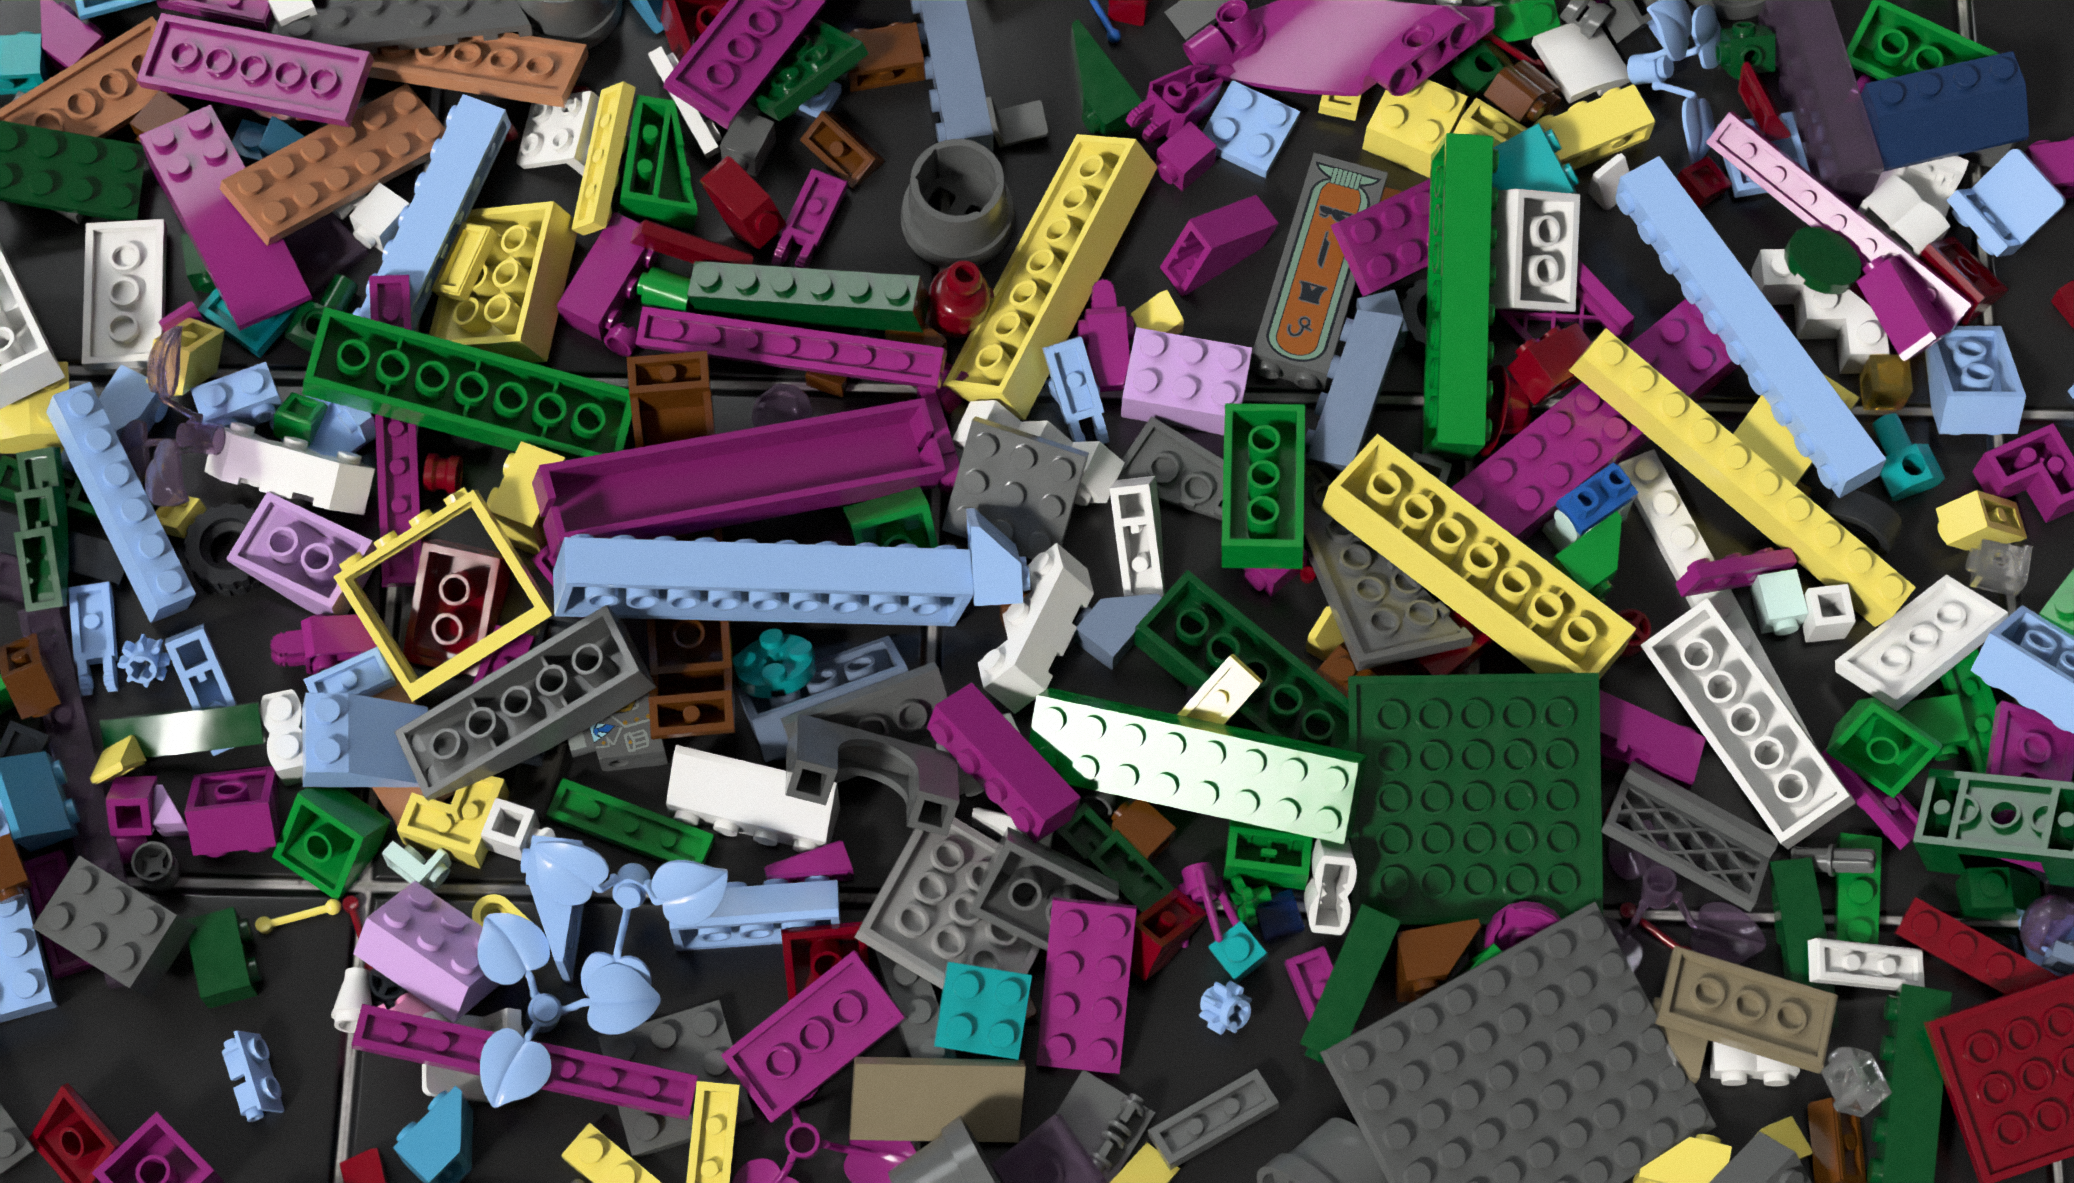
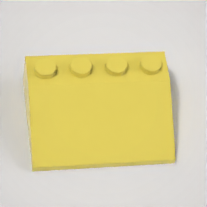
[429,201,577,363]

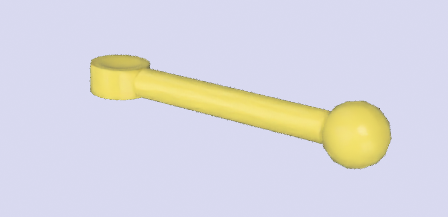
[255,899,341,934]

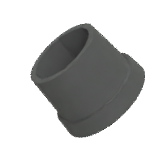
[517,0,623,50]
[900,139,1015,268]
[888,1115,1001,1183]
[1257,1117,1388,1183]

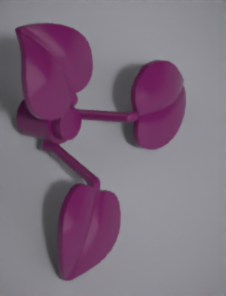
[732,1089,916,1183]

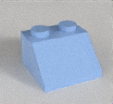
[966,508,1030,606]

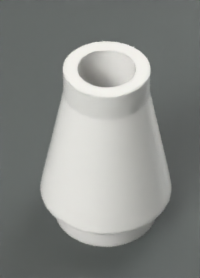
[331,967,372,1033]

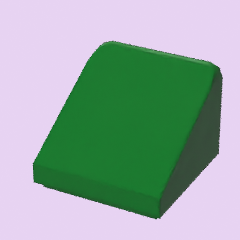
[273,392,328,447]

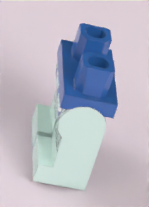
[1542,462,1639,552]

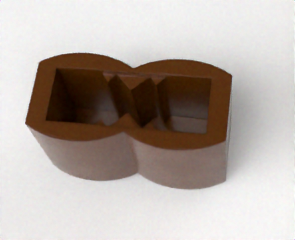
[1484,60,1562,124]

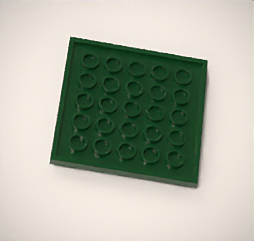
[1348,673,1603,925]

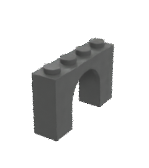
[785,713,960,837]

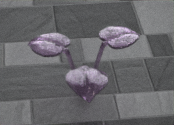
[119,326,226,507]
[1604,820,1766,972]

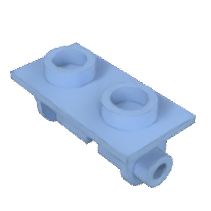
[222,1030,284,1122]

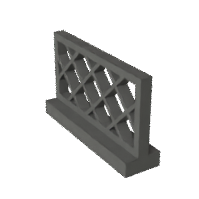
[1601,761,1779,912]

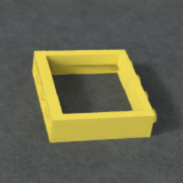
[333,487,554,702]

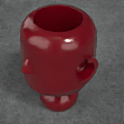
[926,260,994,339]

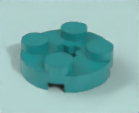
[732,629,816,698]

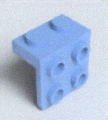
[1946,149,2066,257]

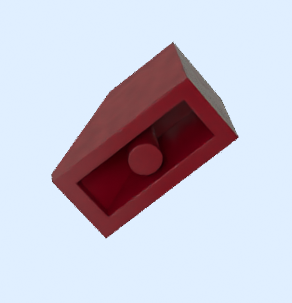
[700,156,787,249]
[1130,888,1207,981]

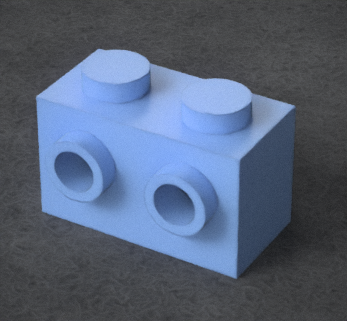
[190,362,282,440]

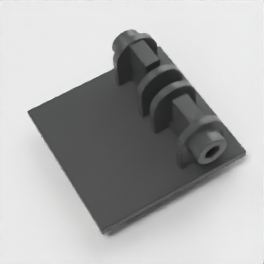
[1039,1070,1155,1183]

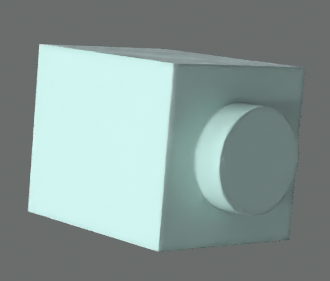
[1750,569,1808,636]

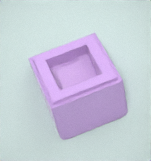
[152,785,189,836]

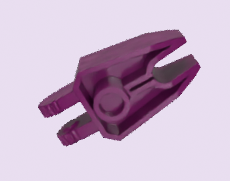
[1126,65,1223,143]
[1078,278,1135,392]
[270,614,384,675]

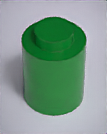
[637,267,694,313]

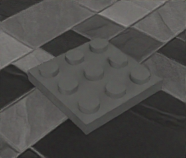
[942,416,1089,560]
[598,1000,755,1159]

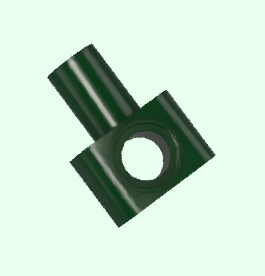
[1450,40,1514,102]
[285,274,358,353]

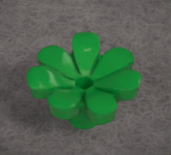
[1230,875,1272,928]

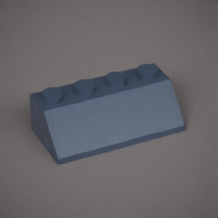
[1305,310,1403,475]
[737,636,908,762]

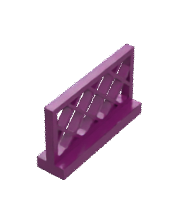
[1495,259,1635,343]

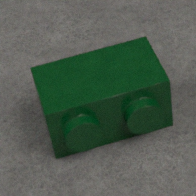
[185,907,262,1009]

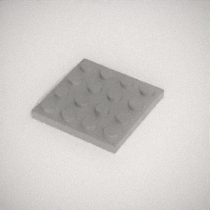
[854,817,1040,989]

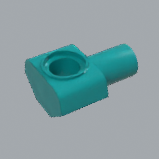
[1872,413,1945,501]

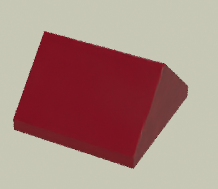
[1919,236,2009,326]
[781,921,870,1001]
[28,1083,122,1183]

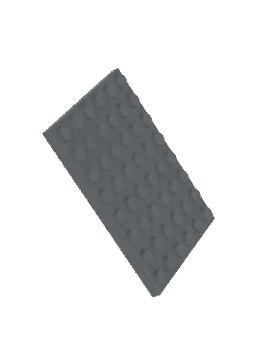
[1320,902,1717,1183]

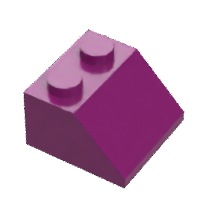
[185,766,280,857]

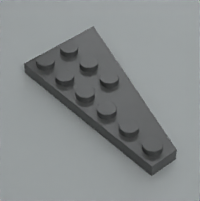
[276,0,533,54]
[1303,464,1473,671]

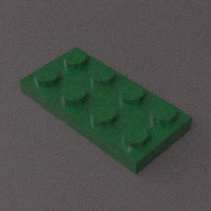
[0,120,146,221]

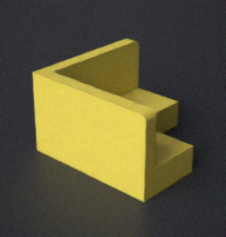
[397,776,510,869]

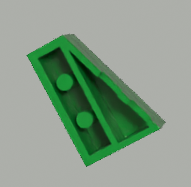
[618,94,698,230]

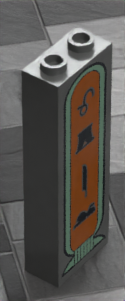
[1249,153,1388,390]

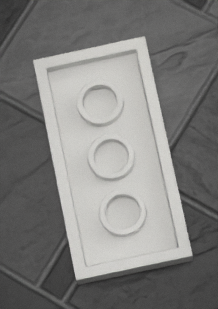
[82,219,167,371]
[1835,575,2008,711]

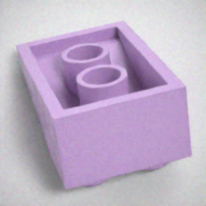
[226,491,376,616]

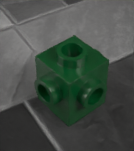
[1715,22,1775,79]

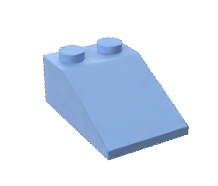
[1925,326,2026,435]
[302,693,428,787]
[521,835,585,984]

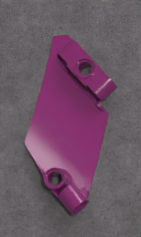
[1183,0,1496,96]

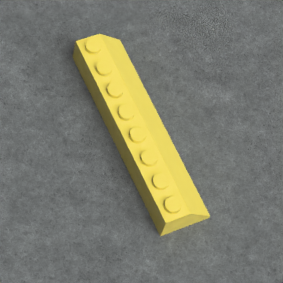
[943,134,1157,420]

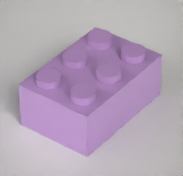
[1121,327,1252,435]
[353,881,500,1023]

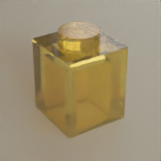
[1859,355,1913,410]

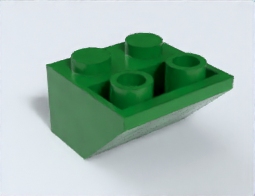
[1223,820,1313,890]

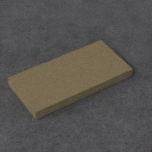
[1655,946,1838,1074]
[849,1057,1026,1143]

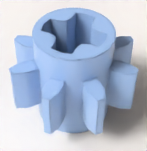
[117,634,171,687]
[1199,981,1252,1035]

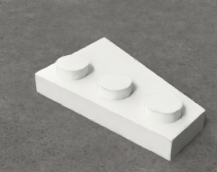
[648,47,722,159]

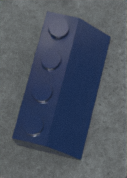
[1856,51,2029,172]

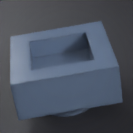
[2041,940,2074,975]

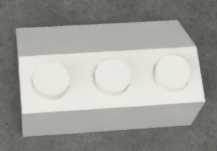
[1489,189,1580,312]

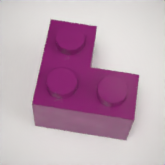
[1972,423,2074,523]

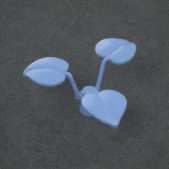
[1627,0,1721,165]
[534,841,728,998]
[477,913,661,1108]

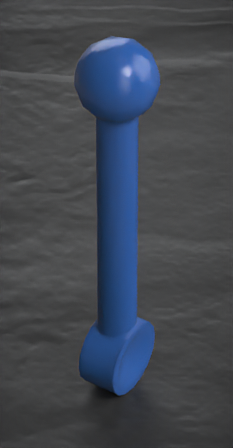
[1089,0,1121,43]

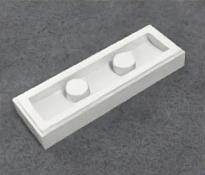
[1808,938,1925,991]

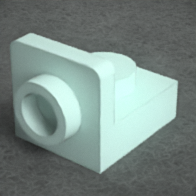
[382,841,452,890]

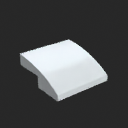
[1532,23,1631,103]

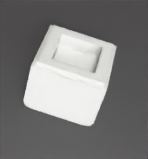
[1588,153,1629,210]

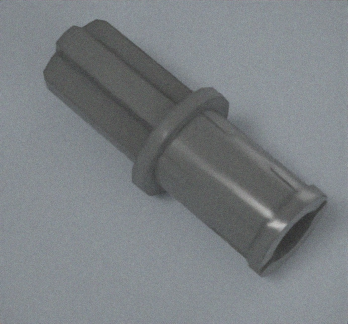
[1790,843,1876,877]

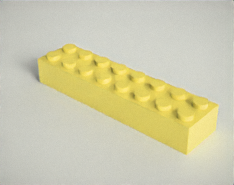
[1321,434,1636,679]

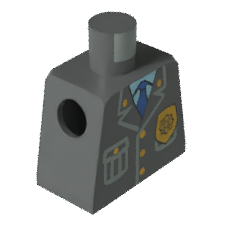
[568,692,668,771]

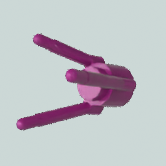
[1177,862,1240,948]

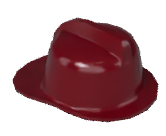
[1479,364,1532,456]

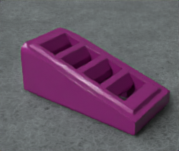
[764,840,854,883]

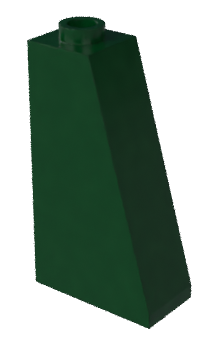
[1300,904,1401,1065]

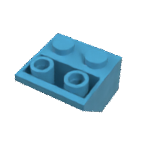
[393,1086,473,1183]

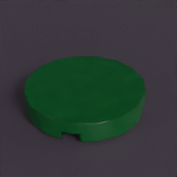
[1784,227,1861,294]

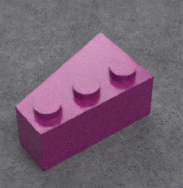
[1599,689,1706,791]

